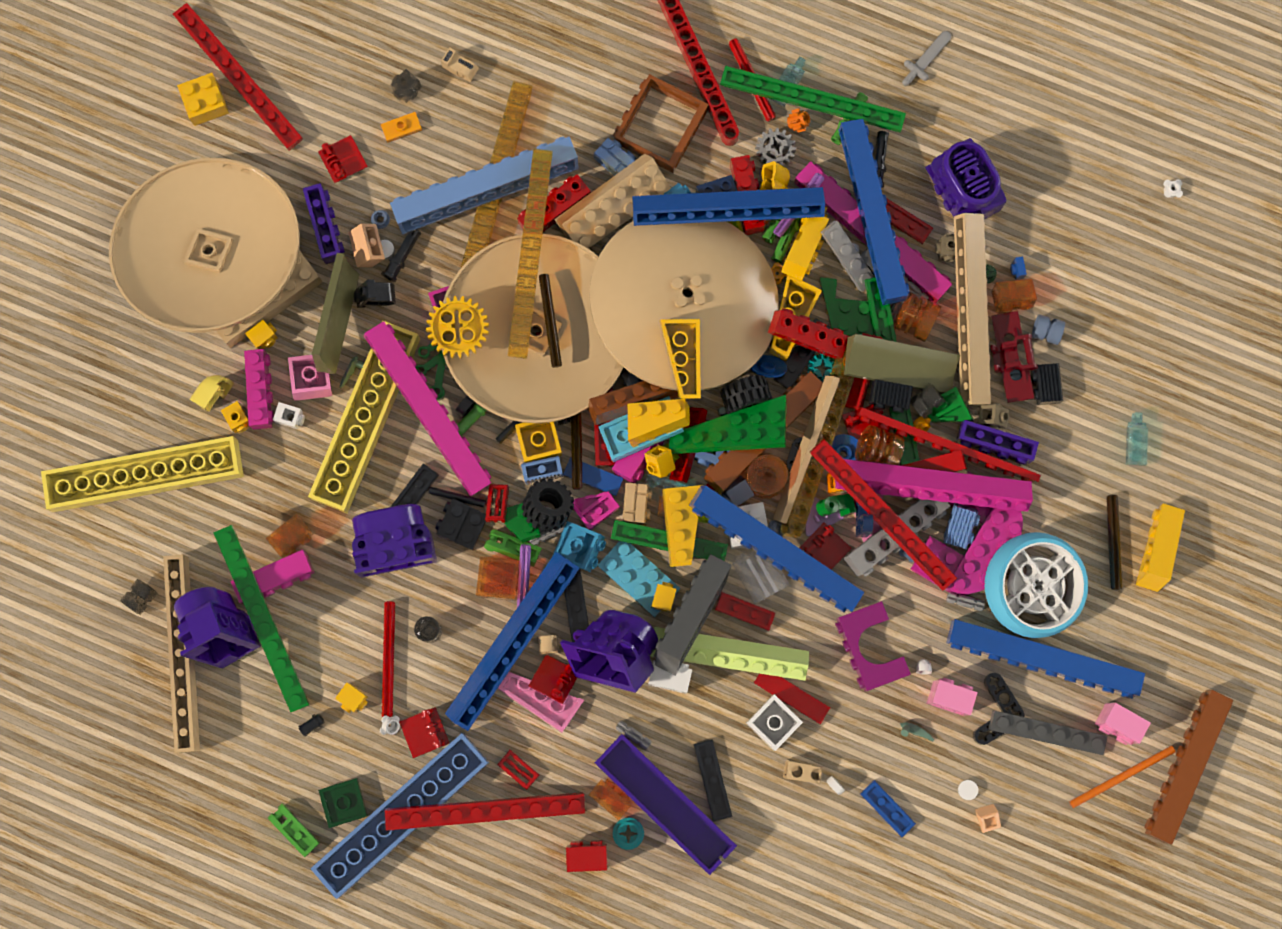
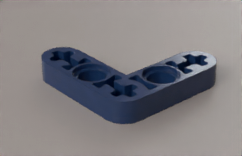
[856,501,873,537]

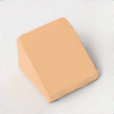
[975,804,1001,833]

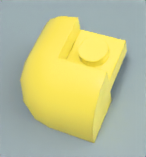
[189,375,234,411]

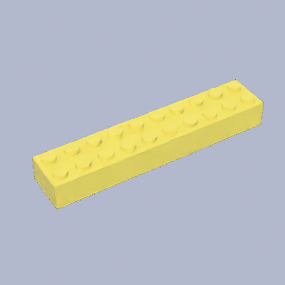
[308,320,420,514]
[41,436,244,512]

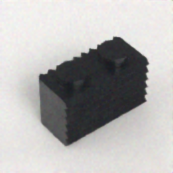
[1031,363,1064,405]
[869,379,913,413]

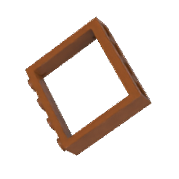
[613,74,709,173]

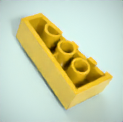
[769,275,822,361]
[659,319,701,399]
[662,485,703,567]
[1135,503,1185,592]

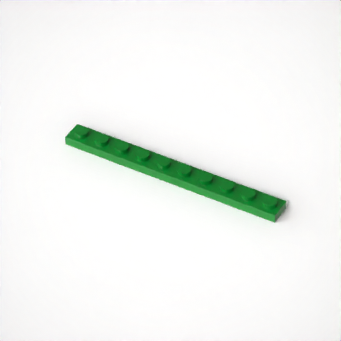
[720,66,906,133]
[864,278,920,466]
[213,524,309,713]

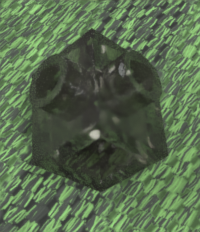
[391,69,422,103]

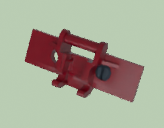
[990,311,1038,403]

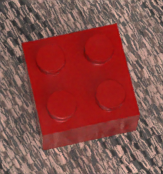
[566,840,608,872]

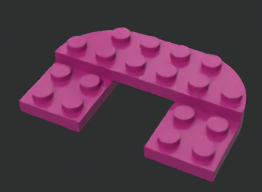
[910,471,1023,595]

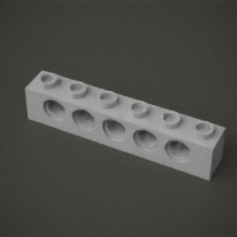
[843,499,950,577]

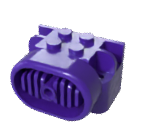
[925,138,1006,219]
[352,504,437,578]
[174,587,261,669]
[560,610,658,693]

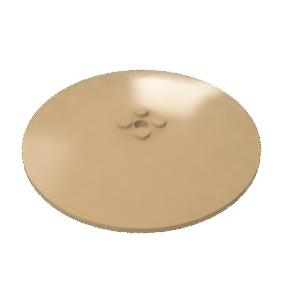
[109,158,300,333]
[589,221,779,391]
[442,233,623,423]

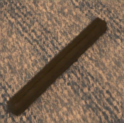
[539,274,562,368]
[571,413,582,490]
[1107,495,1122,590]

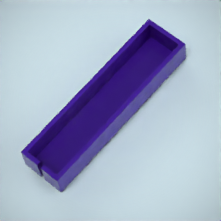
[594,734,737,875]

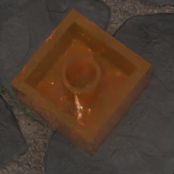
[476,557,519,601]

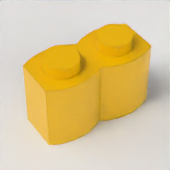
[760,161,790,190]

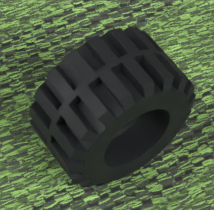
[720,375,773,414]
[522,479,574,532]

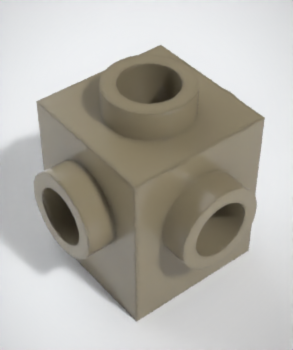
[935,234,955,262]
[978,403,1009,430]

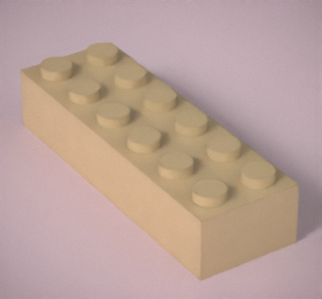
[555,154,671,249]
[217,250,323,348]

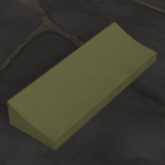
[312,253,360,374]
[844,334,960,394]

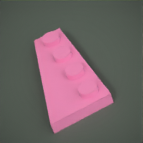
[498,672,584,733]

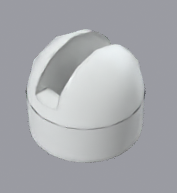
[916,659,932,675]

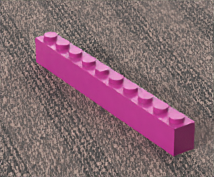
[794,161,952,305]
[363,321,491,496]
[835,459,1033,512]

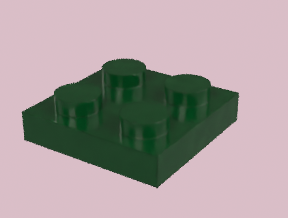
[318,778,368,828]

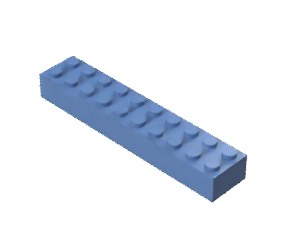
[390,136,579,234]
[311,733,490,899]

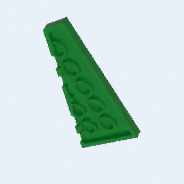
[669,395,787,454]

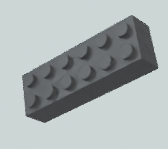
[653,555,731,676]

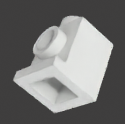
[273,402,305,429]

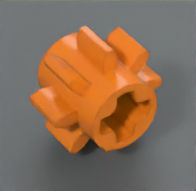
[787,108,810,133]

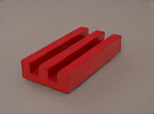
[485,484,509,523]
[497,750,540,790]

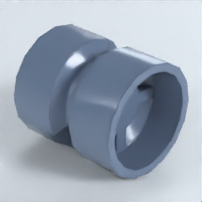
[1032,314,1065,345]

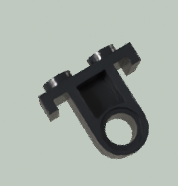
[354,279,396,308]

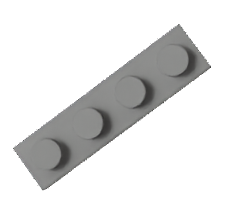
[820,220,875,292]

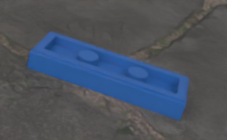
[563,457,624,496]
[860,780,916,837]

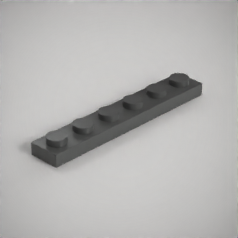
[989,710,1108,755]

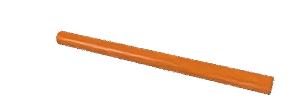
[1069,746,1175,808]

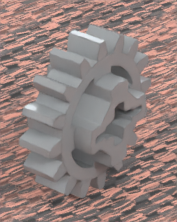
[755,128,796,166]

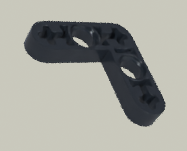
[973,673,1025,745]

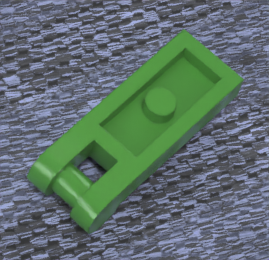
[484,530,542,567]
[268,803,320,858]

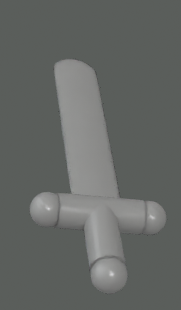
[902,31,951,86]

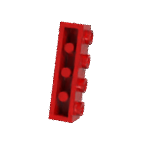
[730,155,767,235]
[517,174,591,234]
[768,308,849,359]

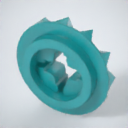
[807,354,838,382]
[613,817,644,850]

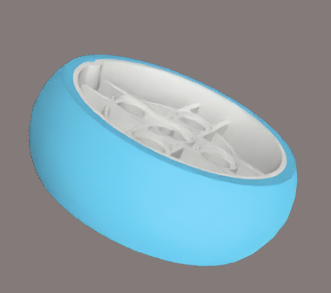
[985,532,1088,638]

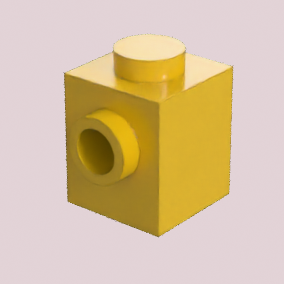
[245,320,278,349]
[221,401,249,433]
[644,445,676,478]
[651,582,677,613]
[335,682,368,713]

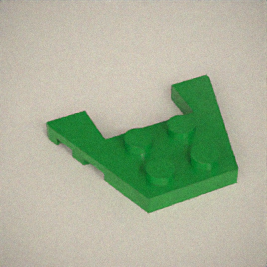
[819,277,874,337]

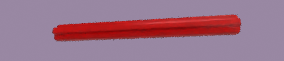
[382,601,395,717]

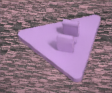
[806,494,844,536]

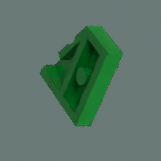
[923,387,974,423]
[499,503,541,543]

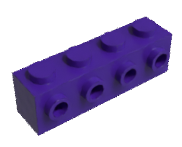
[303,183,345,265]
[956,420,1039,465]

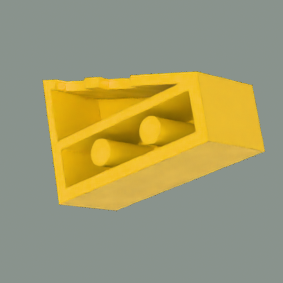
[781,217,829,281]
[628,399,690,448]

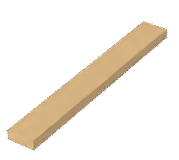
[773,376,840,524]

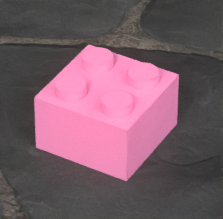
[288,355,332,401]
[926,678,978,716]
[1095,703,1151,745]

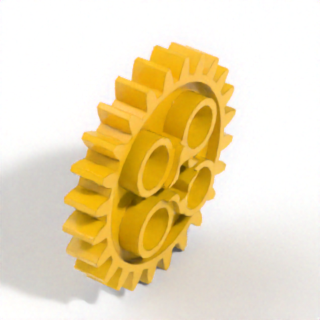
[426,296,489,359]

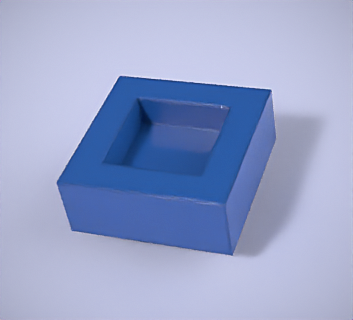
[1010,256,1027,280]

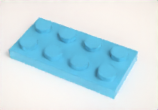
[599,396,684,462]
[597,541,681,618]

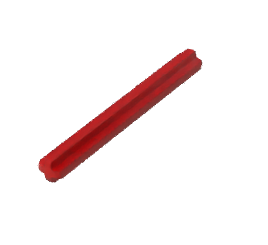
[729,38,776,122]

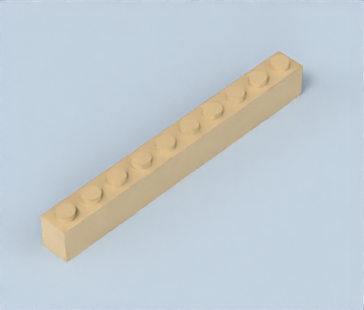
[954,213,991,406]
[163,554,200,753]

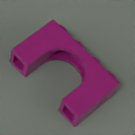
[835,601,911,692]

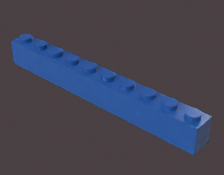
[838,119,910,305]
[632,187,825,226]
[689,485,864,613]
[445,552,579,731]
[946,619,1145,699]

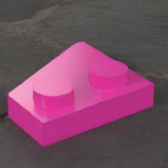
[573,491,621,530]

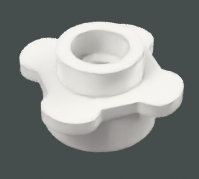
[1163,179,1183,198]
[380,715,400,735]

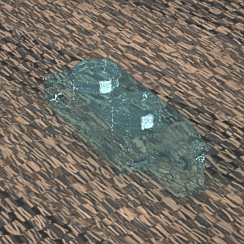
[769,56,806,107]
[1126,412,1148,466]
[645,474,691,489]

